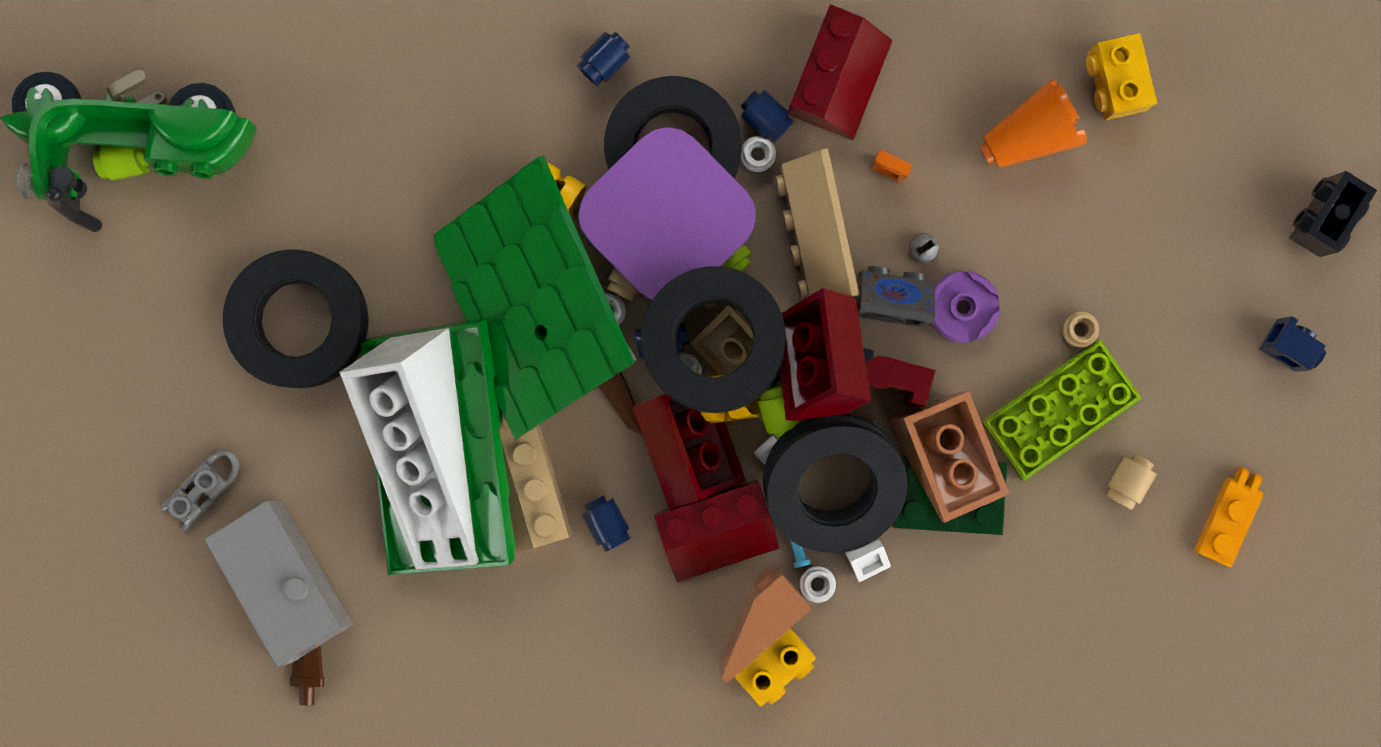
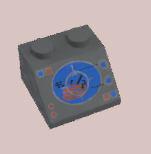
[855,266,935,328]

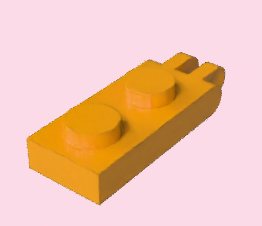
[1193,467,1263,568]

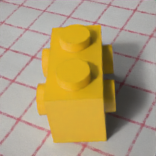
[1086,33,1158,121]
[735,627,817,707]

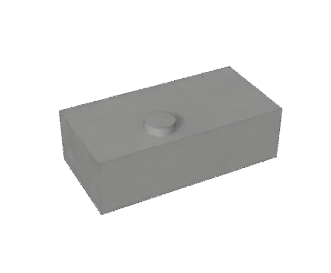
[204,500,354,667]

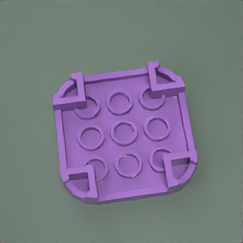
[578,127,756,302]

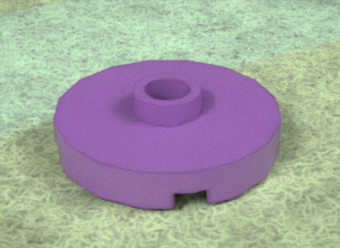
[931,271,1000,343]

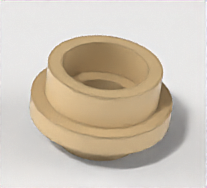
[1062,311,1099,348]

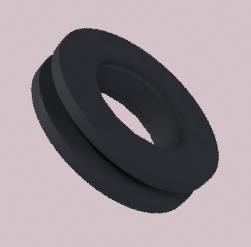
[604,76,742,178]
[223,249,369,388]
[641,266,786,413]
[763,413,907,553]

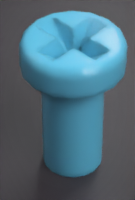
[791,541,811,568]

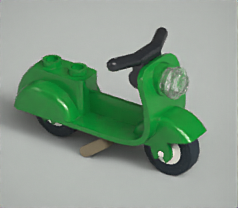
[1,69,257,232]

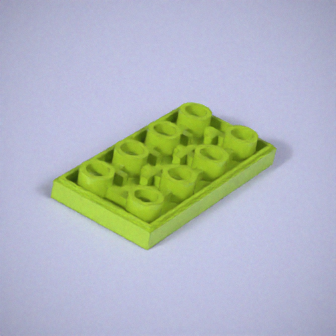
[981,339,1142,481]

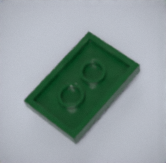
[893,456,1007,535]

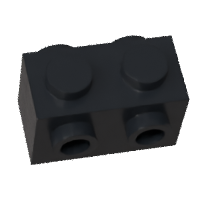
[1289,171,1377,257]

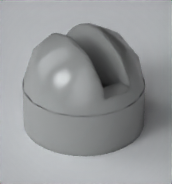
[909,234,939,263]

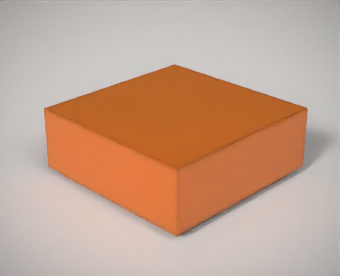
[870,149,913,183]

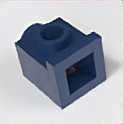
[1259,316,1326,372]

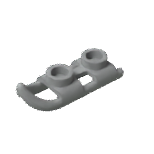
[160,449,240,531]

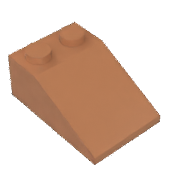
[890,391,1010,522]
[720,567,812,684]

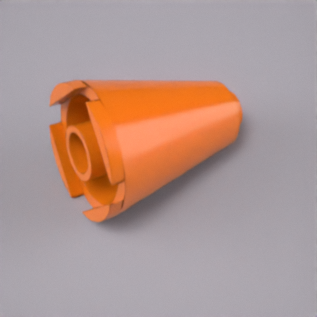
[979,78,1088,168]

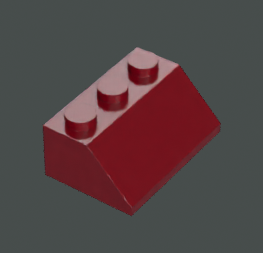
[788,4,893,140]
[780,288,871,421]
[632,394,746,510]
[654,480,780,582]

